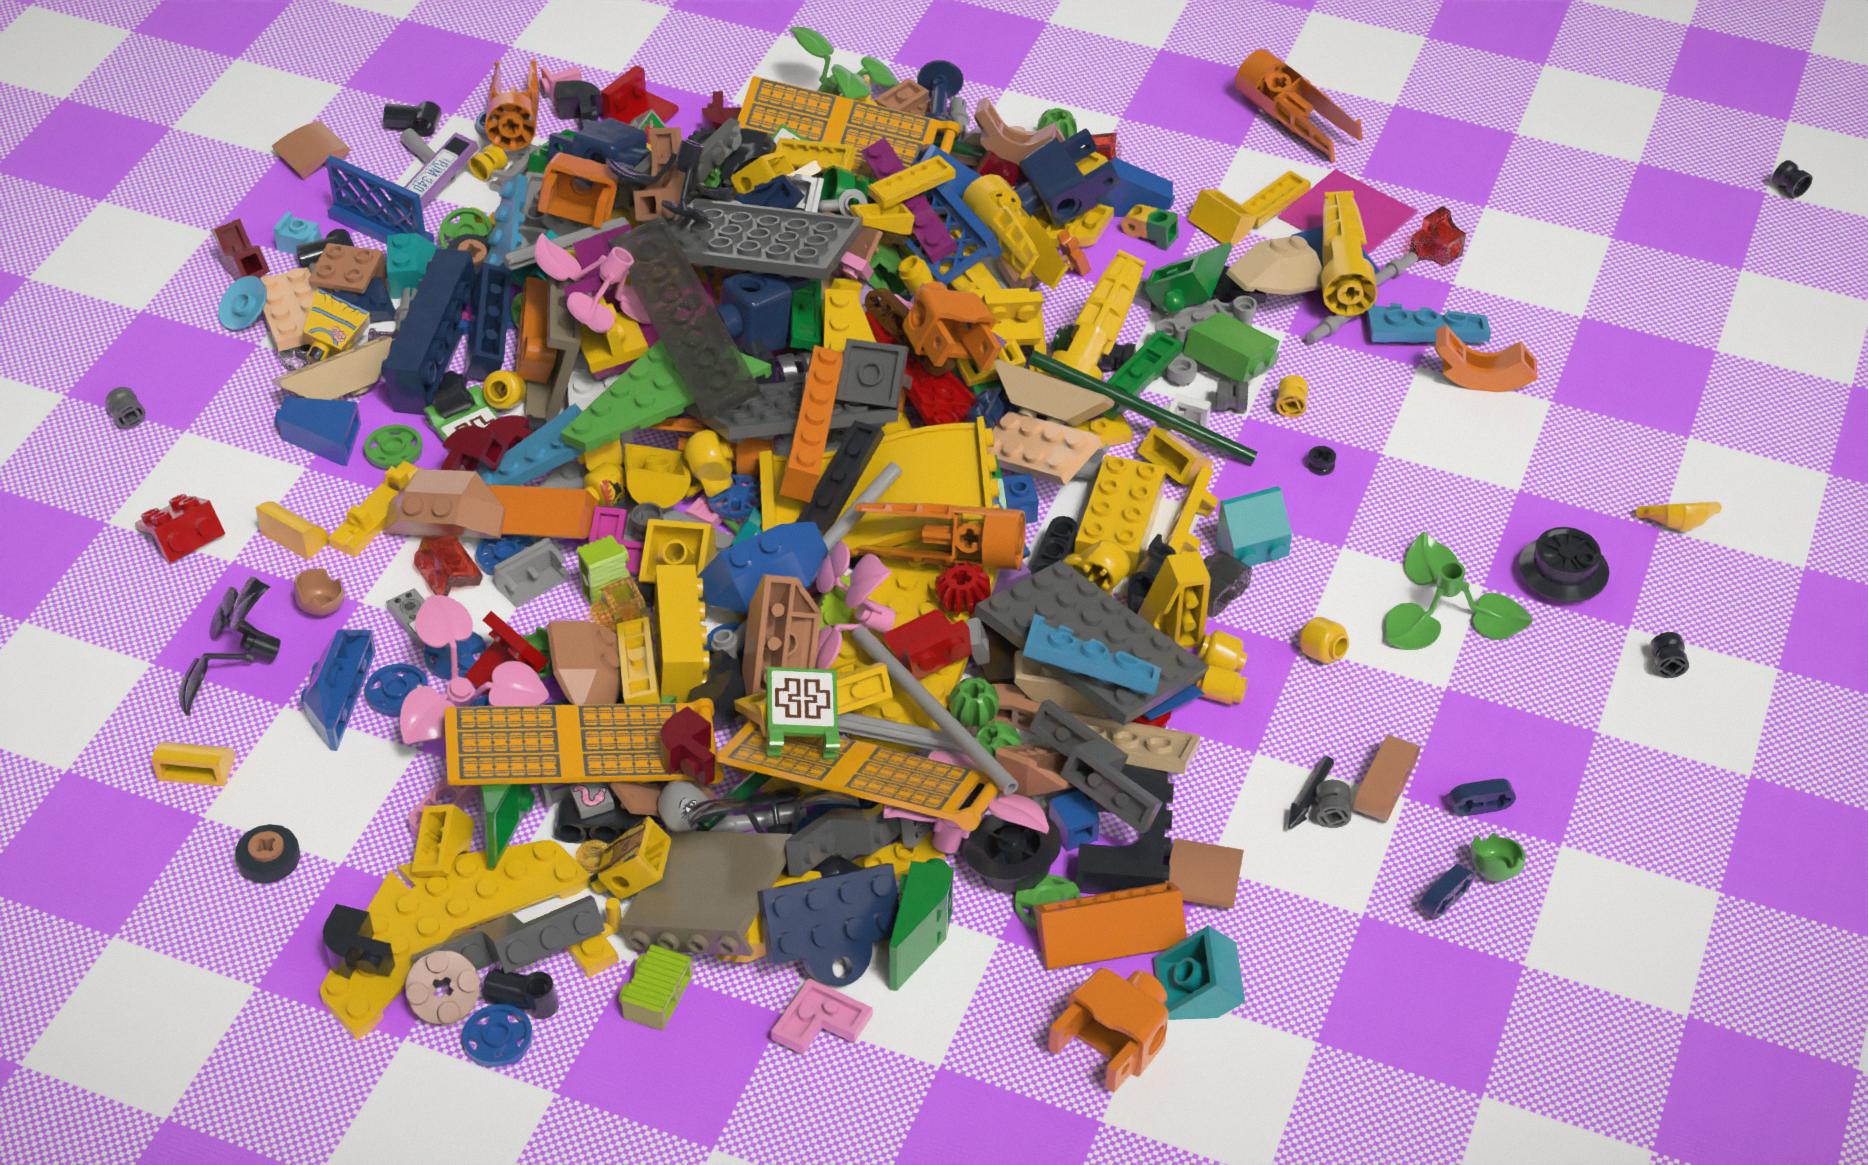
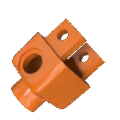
[538,153,620,228]
[902,281,1002,371]
[1048,967,1168,1093]

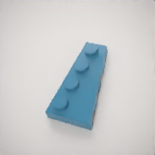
[483,173,528,269]
[1365,302,1491,343]
[478,403,584,486]
[1022,614,1161,695]

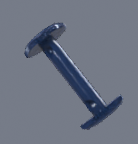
[917,60,964,141]

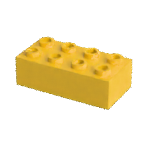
[1075,455,1166,578]
[653,565,709,703]

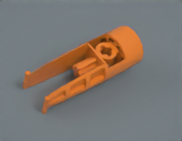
[1235,49,1363,163]
[485,59,539,151]
[619,418,775,480]
[852,502,1026,571]

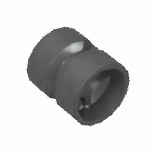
[774,348,812,382]

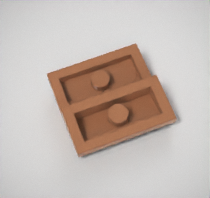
[874,78,948,116]
[271,120,351,180]
[1165,838,1244,909]

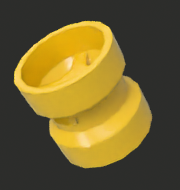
[468,144,508,181]
[1276,375,1309,418]

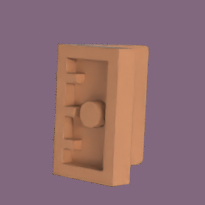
[308,243,388,293]

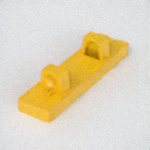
[328,461,423,558]
[1164,465,1219,554]
[617,617,660,704]

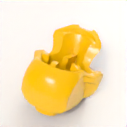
[683,430,733,498]
[1063,540,1131,596]

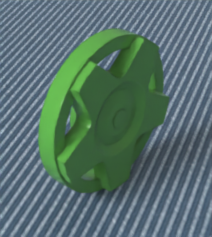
[439,208,493,249]
[364,424,423,470]
[1015,874,1081,930]

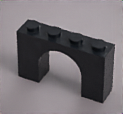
[1076,765,1174,894]

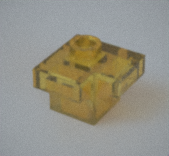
[589,575,655,634]

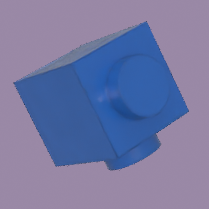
[1002,474,1039,524]
[1049,789,1100,852]

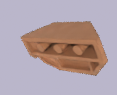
[383,469,506,539]
[742,574,822,697]
[546,618,622,705]
[995,743,1075,799]

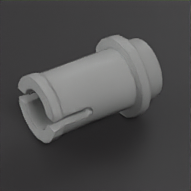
[711,629,740,662]

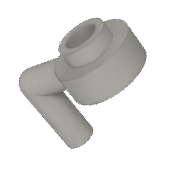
[817,189,867,217]
[1166,324,1197,385]

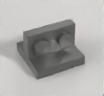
[836,338,913,409]

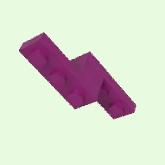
[563,223,634,299]

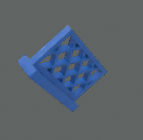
[325,155,435,245]
[895,182,1003,286]

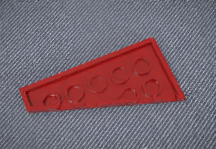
[865,311,1000,426]

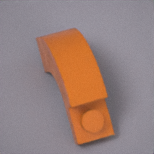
[1434,325,1538,392]

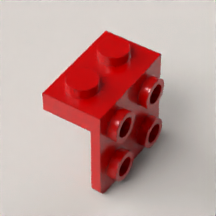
[135,493,226,563]
[883,609,972,680]

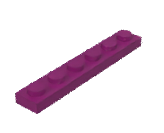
[861,137,958,264]

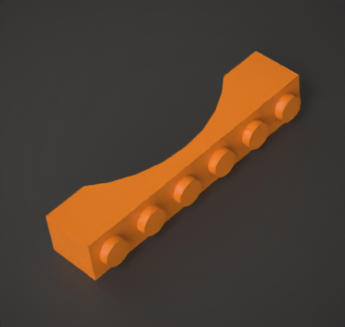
[779,345,844,503]

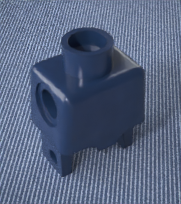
[547,118,651,186]
[1013,128,1121,226]
[706,270,811,352]

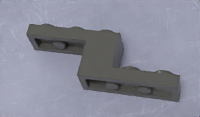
[618,118,742,209]
[1029,699,1163,834]
[786,803,902,876]
[411,895,606,988]

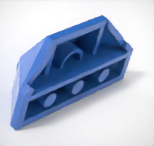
[697,522,829,616]
[301,629,376,751]

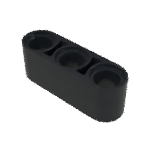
[1031,516,1078,575]
[555,797,658,845]

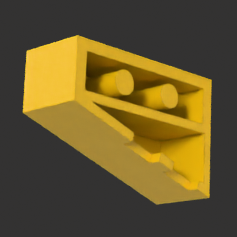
[822,289,876,384]
[1137,551,1211,649]

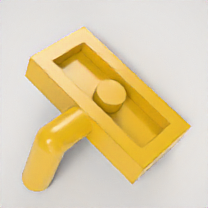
[565,898,622,978]

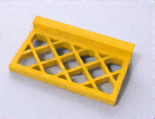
[734,661,893,738]

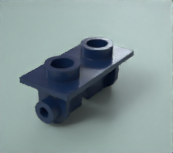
[963,386,1005,430]

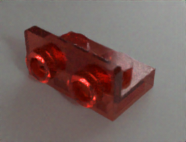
[414,536,484,597]

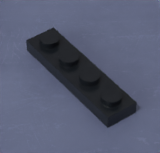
[795,420,885,536]

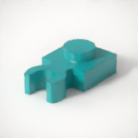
[731,507,763,546]

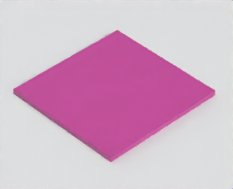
[1278,169,1418,255]

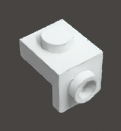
[1164,393,1211,432]

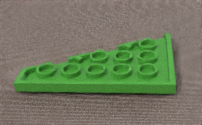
[560,327,772,452]

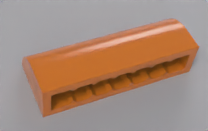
[488,485,599,539]
[1034,882,1187,970]

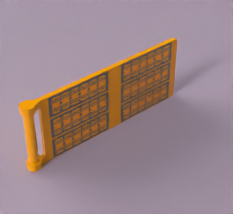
[738,76,961,200]
[444,698,724,785]
[716,720,1002,831]

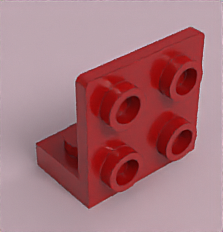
[601,65,679,124]
[465,611,549,695]

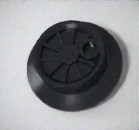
[1519,527,1610,602]
[963,815,1062,892]

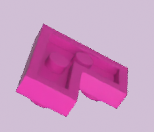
[588,506,645,576]

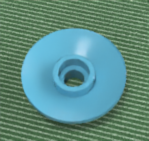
[218,276,267,330]

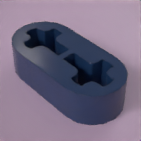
[1448,778,1516,816]
[1419,863,1475,920]

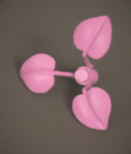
[535,233,668,333]
[815,541,896,670]
[400,595,549,745]
[883,750,1049,853]

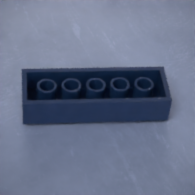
[381,248,476,415]

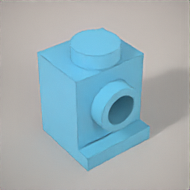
[273,211,322,255]

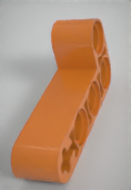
[516,277,557,383]

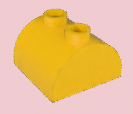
[623,443,691,509]
[639,519,716,584]

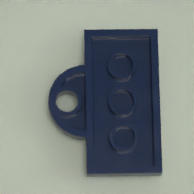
[757,863,900,986]

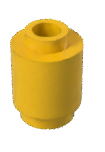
[898,255,936,296]
[1196,665,1248,705]

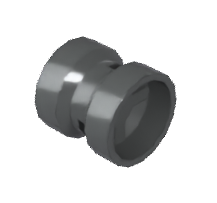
[1216,381,1248,412]
[105,387,146,429]
[631,502,664,542]
[1316,779,1352,828]

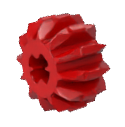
[935,560,991,617]

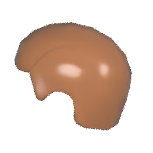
[294,568,345,616]

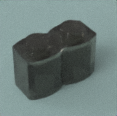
[1203,550,1252,618]

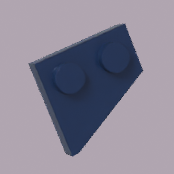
[733,174,805,210]
[331,277,396,321]

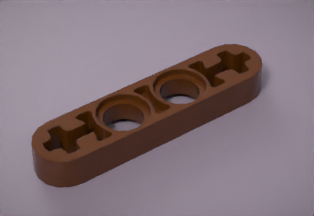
[865,288,955,376]

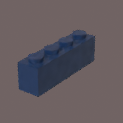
[465,263,512,380]

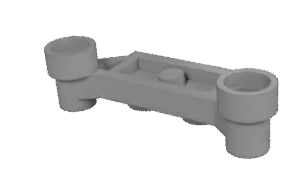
[1154,296,1257,338]

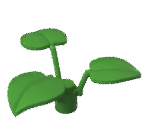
[788,27,900,100]
[1385,531,1533,650]

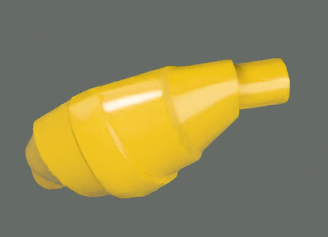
[1636,502,1722,532]

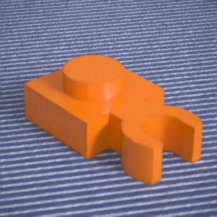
[1057,228,1091,277]

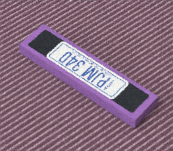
[386,132,479,223]

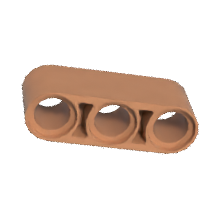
[1353,734,1421,822]

